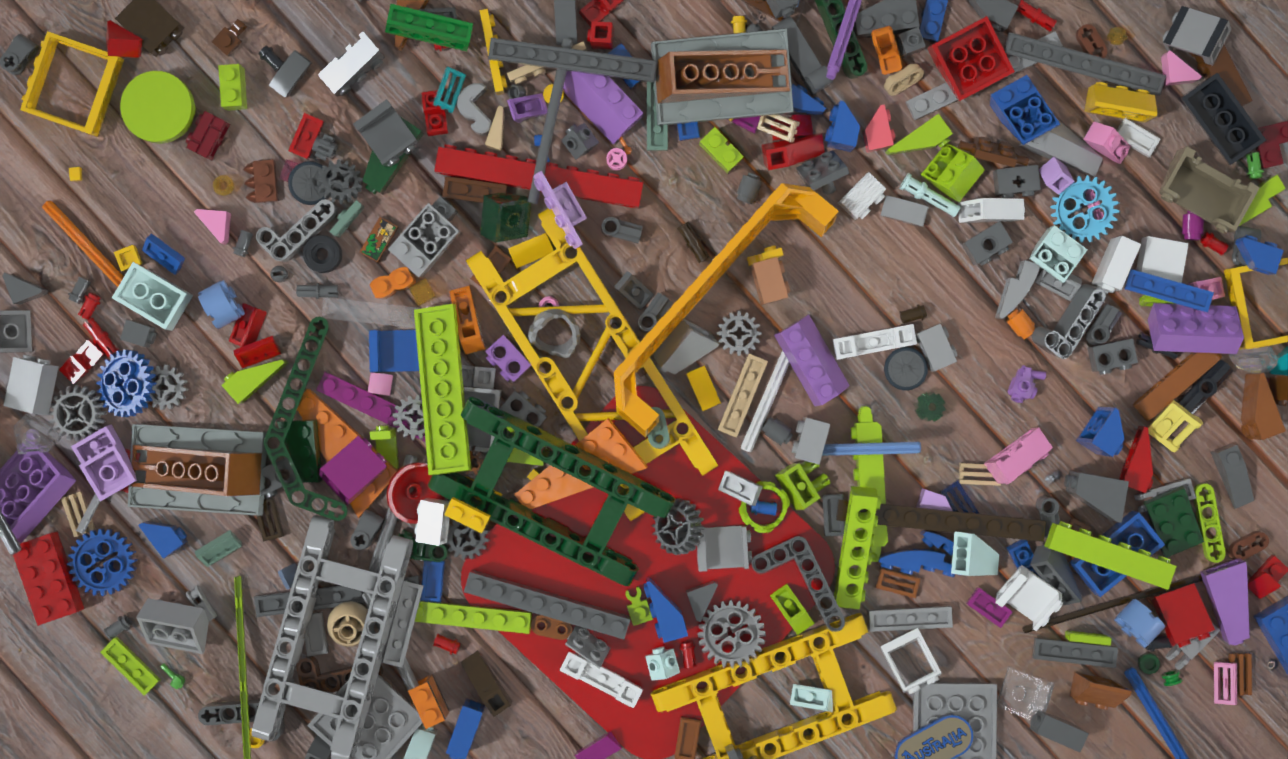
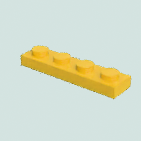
[479,9,507,95]

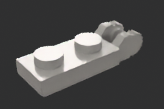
[1134,478,1196,512]
[1166,623,1220,670]

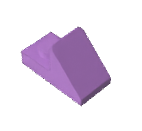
[507,93,548,123]

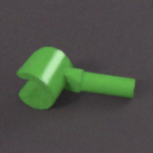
[160,663,185,689]

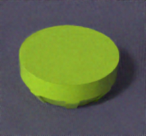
[120,71,196,144]

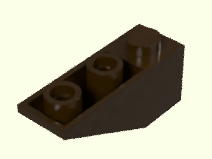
[461,650,512,717]

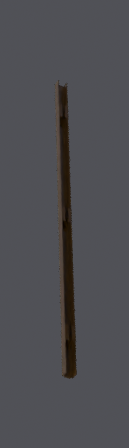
[1022,574,1203,633]

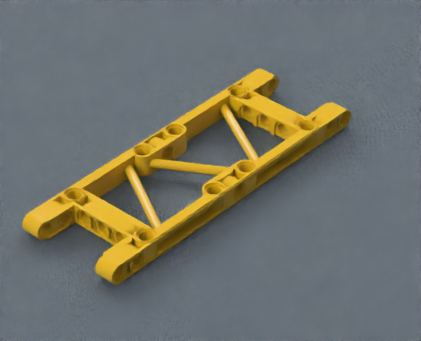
[465,208,718,521]

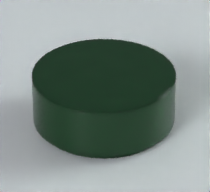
[1138,653,1160,674]

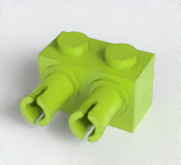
[775,461,831,510]

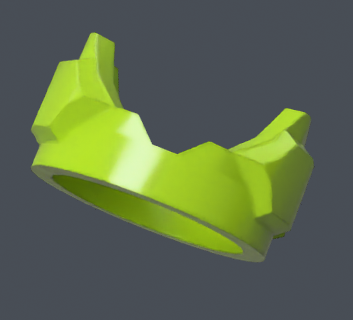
[739,481,790,533]

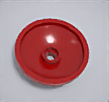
[387,462,445,524]

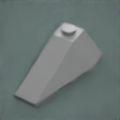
[1018,119,1103,177]

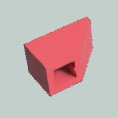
[862,104,896,153]

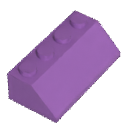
[563,71,643,145]
[774,314,850,406]

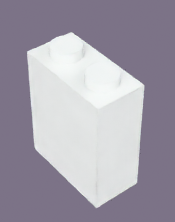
[1091,236,1141,294]
[1136,236,1188,283]

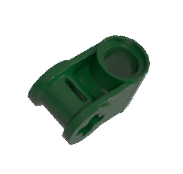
[410,537,450,562]

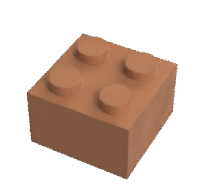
[750,257,790,306]

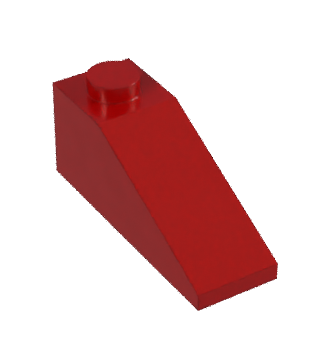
[1119,426,1153,493]

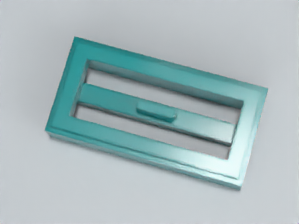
[433,66,466,113]

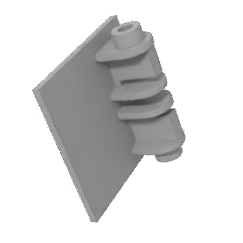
[565,626,610,669]

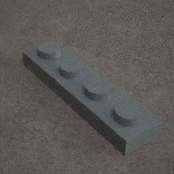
[1032,637,1118,668]

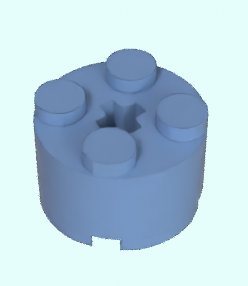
[198,280,245,329]
[1114,599,1165,648]

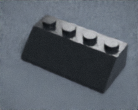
[1180,73,1266,165]

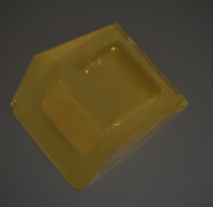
[409,278,436,306]

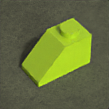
[770,584,815,635]

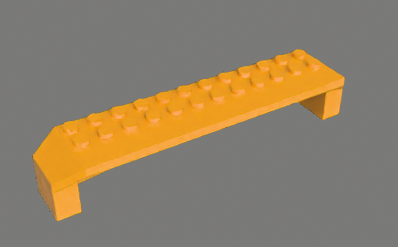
[614,183,839,438]

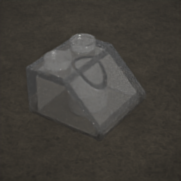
[997,667,1055,721]

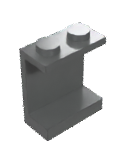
[353,99,419,167]

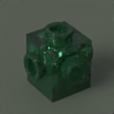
[913,392,946,422]

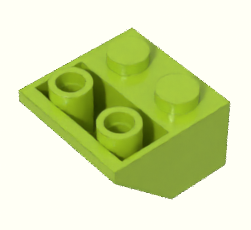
[921,143,985,202]

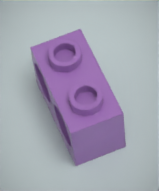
[485,335,532,382]

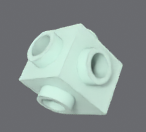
[645,647,680,680]

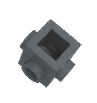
[561,123,599,160]

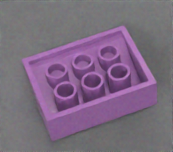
[0,437,76,543]

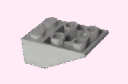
[388,203,459,277]

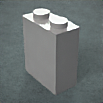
[3,355,59,415]

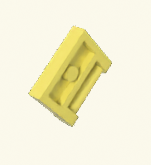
[1148,400,1203,452]

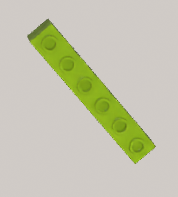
[834,486,881,609]

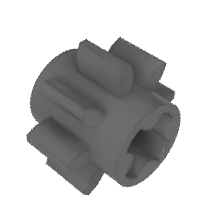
[312,134,338,161]

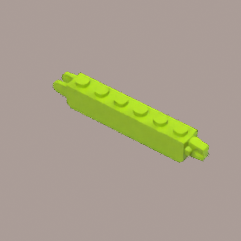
[851,406,888,562]

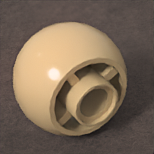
[327,601,368,647]

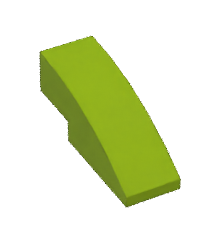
[1239,174,1286,226]

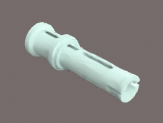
[899,173,961,217]

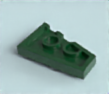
[277,420,322,483]

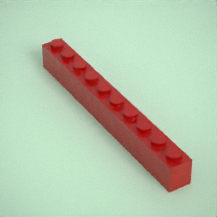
[434,144,643,209]

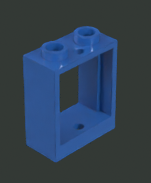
[446,698,485,759]

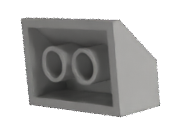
[136,598,209,654]

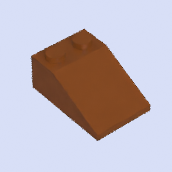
[1241,372,1286,440]
[1070,672,1132,710]

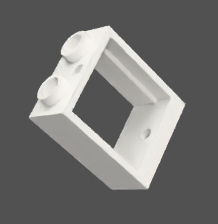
[881,628,941,694]

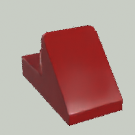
[770,115,813,142]
[1248,555,1288,599]

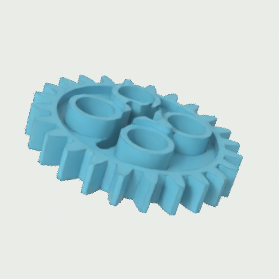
[1050,175,1120,243]

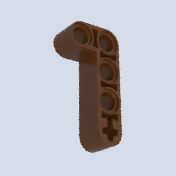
[296,656,383,693]

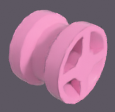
[606,148,627,171]

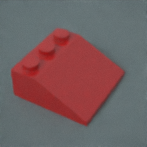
[927,16,1015,101]

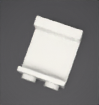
[995,565,1063,631]

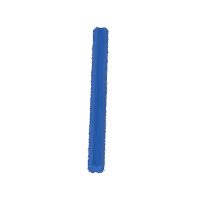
[1124,667,1189,759]

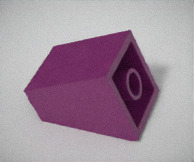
[319,435,387,506]

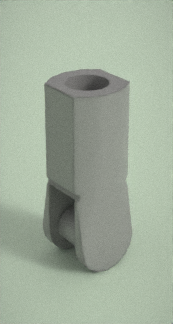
[186,585,218,621]

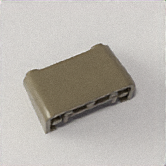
[1159,146,1260,234]

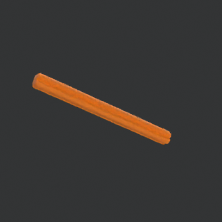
[42,200,124,287]

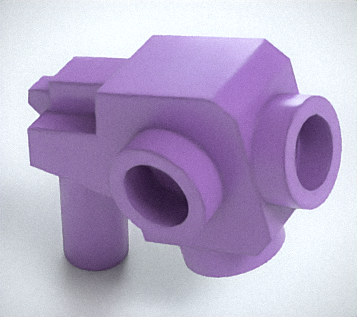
[1007,365,1046,403]

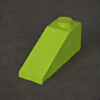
[885,113,953,155]
[221,360,288,404]

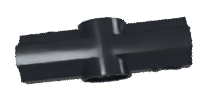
[1178,360,1233,414]

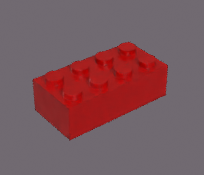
[13,531,85,626]

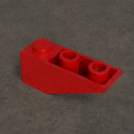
[761,133,825,170]

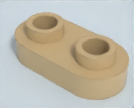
[884,64,924,96]

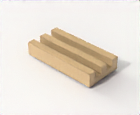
[757,115,800,142]
[959,463,1001,486]
[61,491,96,537]

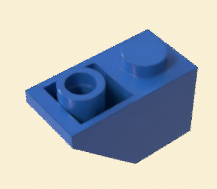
[1236,235,1284,275]

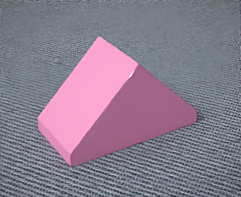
[1161,50,1202,86]
[194,209,231,245]

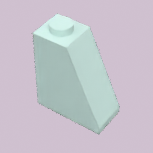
[951,532,999,576]
[404,723,437,759]

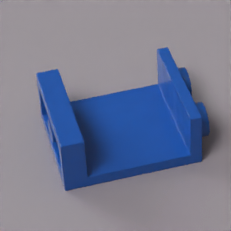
[369,330,419,372]

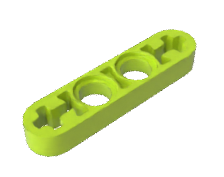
[1194,483,1226,563]

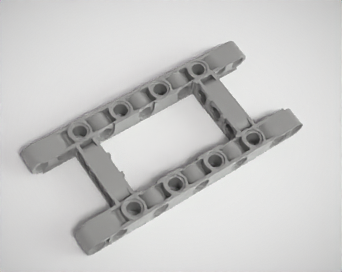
[252,515,413,759]

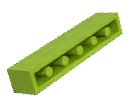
[1044,521,1177,590]

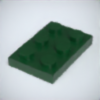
[1144,486,1204,558]

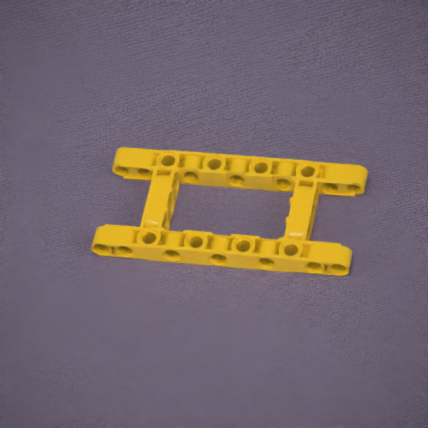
[651,613,897,759]

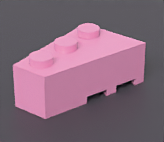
[984,427,1053,485]

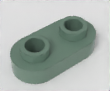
[648,407,670,449]

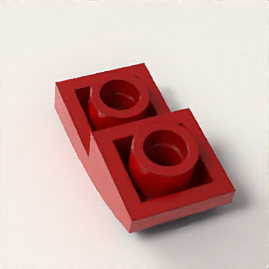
[421,90,448,137]

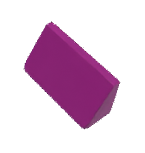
[575,731,622,759]

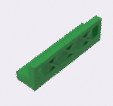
[385,4,473,52]

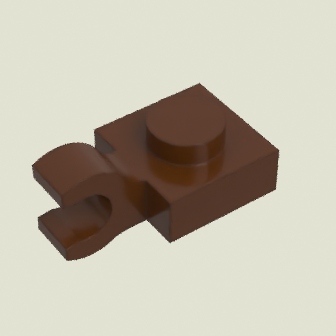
[211,19,247,57]

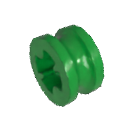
[1161,670,1183,686]

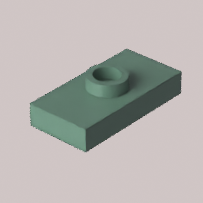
[329,200,365,238]
[195,530,242,567]

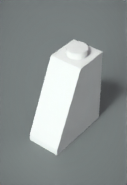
[958,198,1025,223]

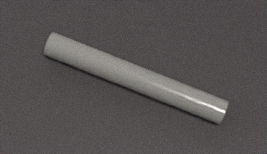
[76,493,101,534]

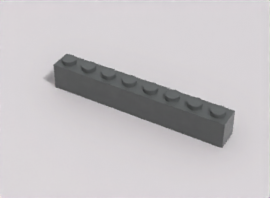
[464,570,630,639]

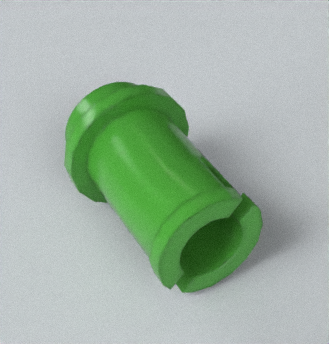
[1246,152,1264,179]

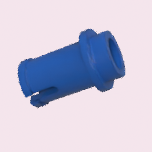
[750,499,777,516]

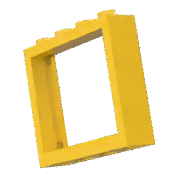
[20,31,124,137]
[1224,257,1288,350]

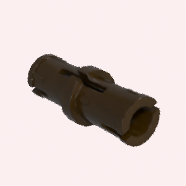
[677,221,710,263]

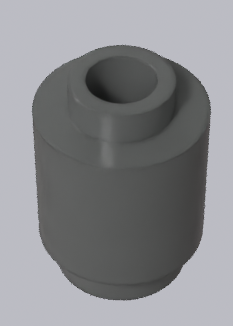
[736,172,762,205]
[761,416,793,446]

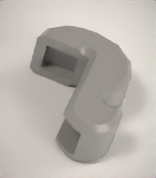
[457,83,492,136]

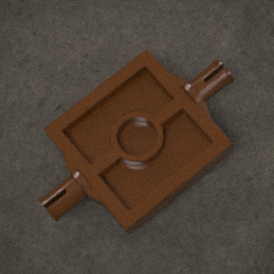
[958,136,1029,168]

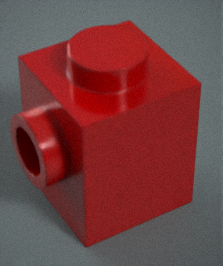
[587,21,614,50]

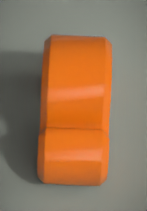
[871,26,902,75]

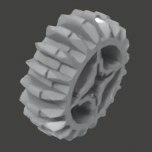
[49,385,107,441]

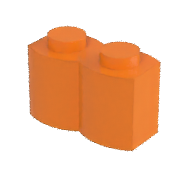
[369,267,416,299]

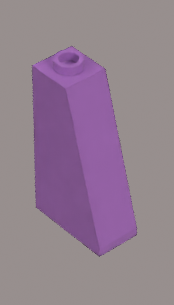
[1200,558,1250,645]

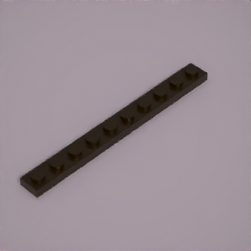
[836,499,1046,542]

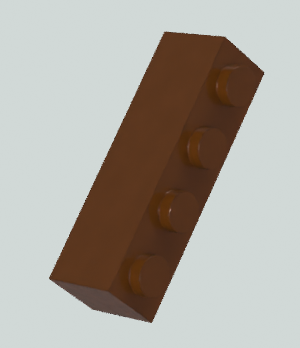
[1189,45,1253,106]

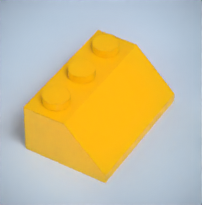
[1084,82,1157,123]

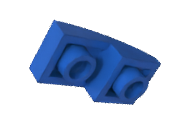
[920,530,954,556]
[1006,540,1042,579]

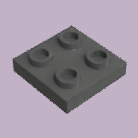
[796,150,849,195]

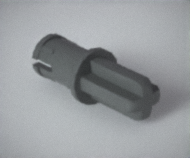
[296,283,339,299]

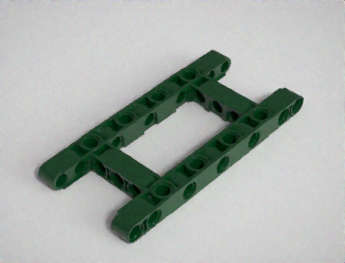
[428,397,675,586]

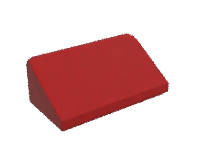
[229,303,267,347]

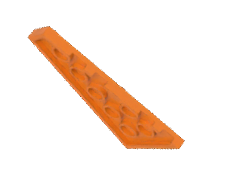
[294,389,398,518]
[514,418,648,509]

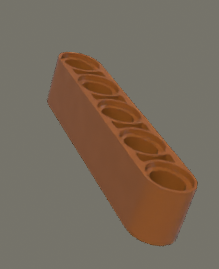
[1133,352,1223,421]

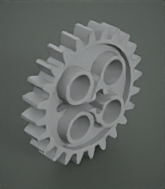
[698,600,766,669]

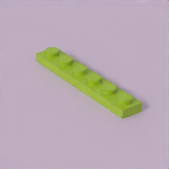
[414,601,532,634]

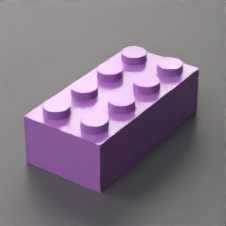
[1147,303,1244,354]

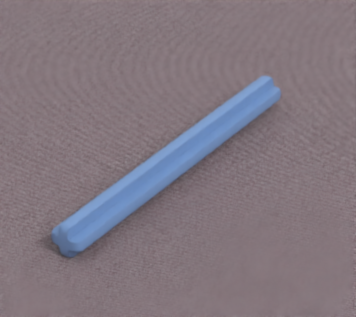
[822,442,921,456]

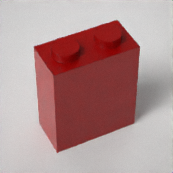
[1152,583,1215,648]

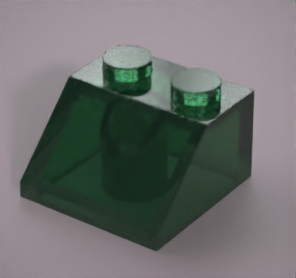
[480,193,531,243]

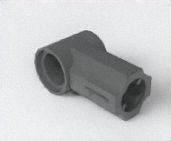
[601,217,643,244]
[638,292,673,333]
[1086,304,1122,345]
[1036,495,1060,538]

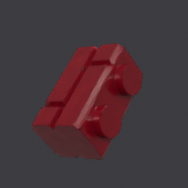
[186,111,231,161]

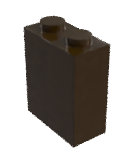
[115,0,185,57]

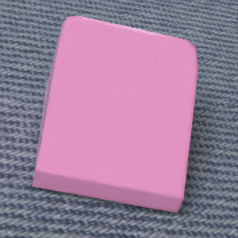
[368,372,393,396]

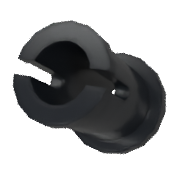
[258,45,284,72]
[1146,636,1172,652]

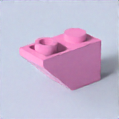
[1084,122,1131,164]

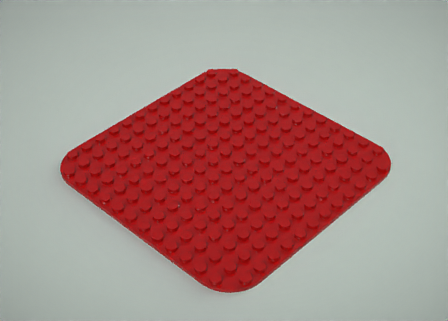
[461,386,835,759]

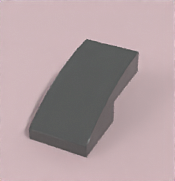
[269,50,312,98]

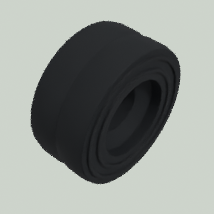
[303,235,342,273]

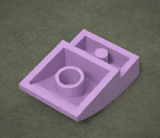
[71,424,137,501]

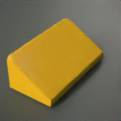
[508,233,554,268]
[686,365,721,411]

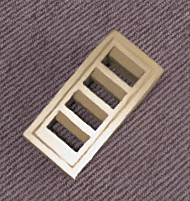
[485,106,505,152]

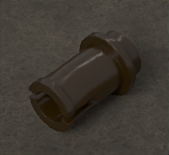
[899,304,927,324]

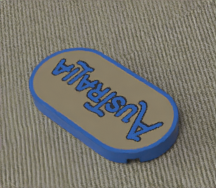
[894,714,973,759]

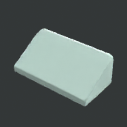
[790,684,833,712]

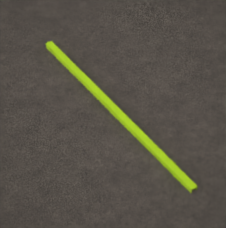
[234,576,251,759]

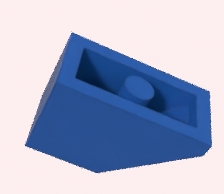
[138,521,188,559]

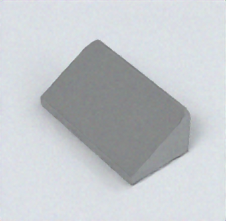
[1034,268,1082,301]

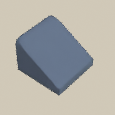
[278,563,297,590]

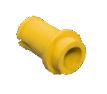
[731,16,747,34]

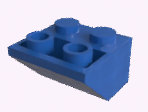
[824,100,860,152]

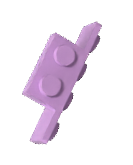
[534,171,587,249]

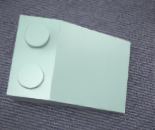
[112,262,193,331]

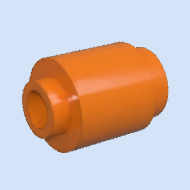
[1006,308,1036,340]

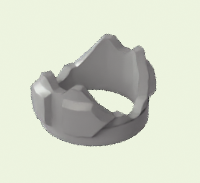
[528,309,580,358]

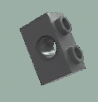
[961,221,1013,266]

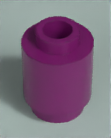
[1182,211,1204,240]

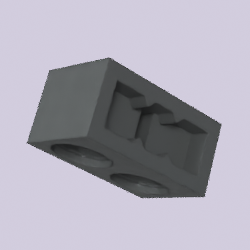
[1087,339,1138,375]
[500,390,548,428]
[261,458,296,499]

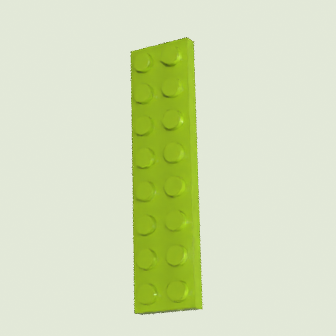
[414,304,471,475]

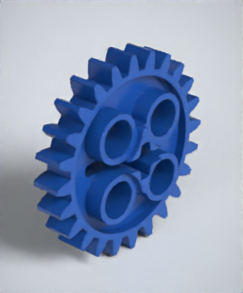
[96,350,157,417]
[67,528,137,596]

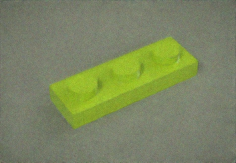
[100,636,161,696]

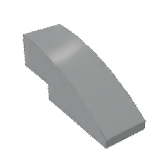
[995,260,1040,319]

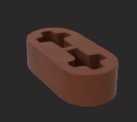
[1076,24,1107,58]
[1229,531,1269,560]

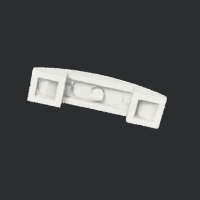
[833,324,917,360]
[560,651,643,708]

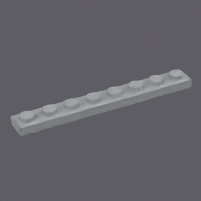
[905,31,1063,121]

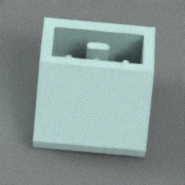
[1029,225,1088,283]

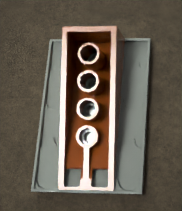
[651,29,793,126]
[128,424,267,516]

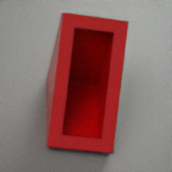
[106,20,142,58]

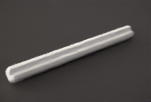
[741,350,790,452]

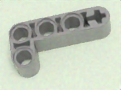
[256,199,338,262]

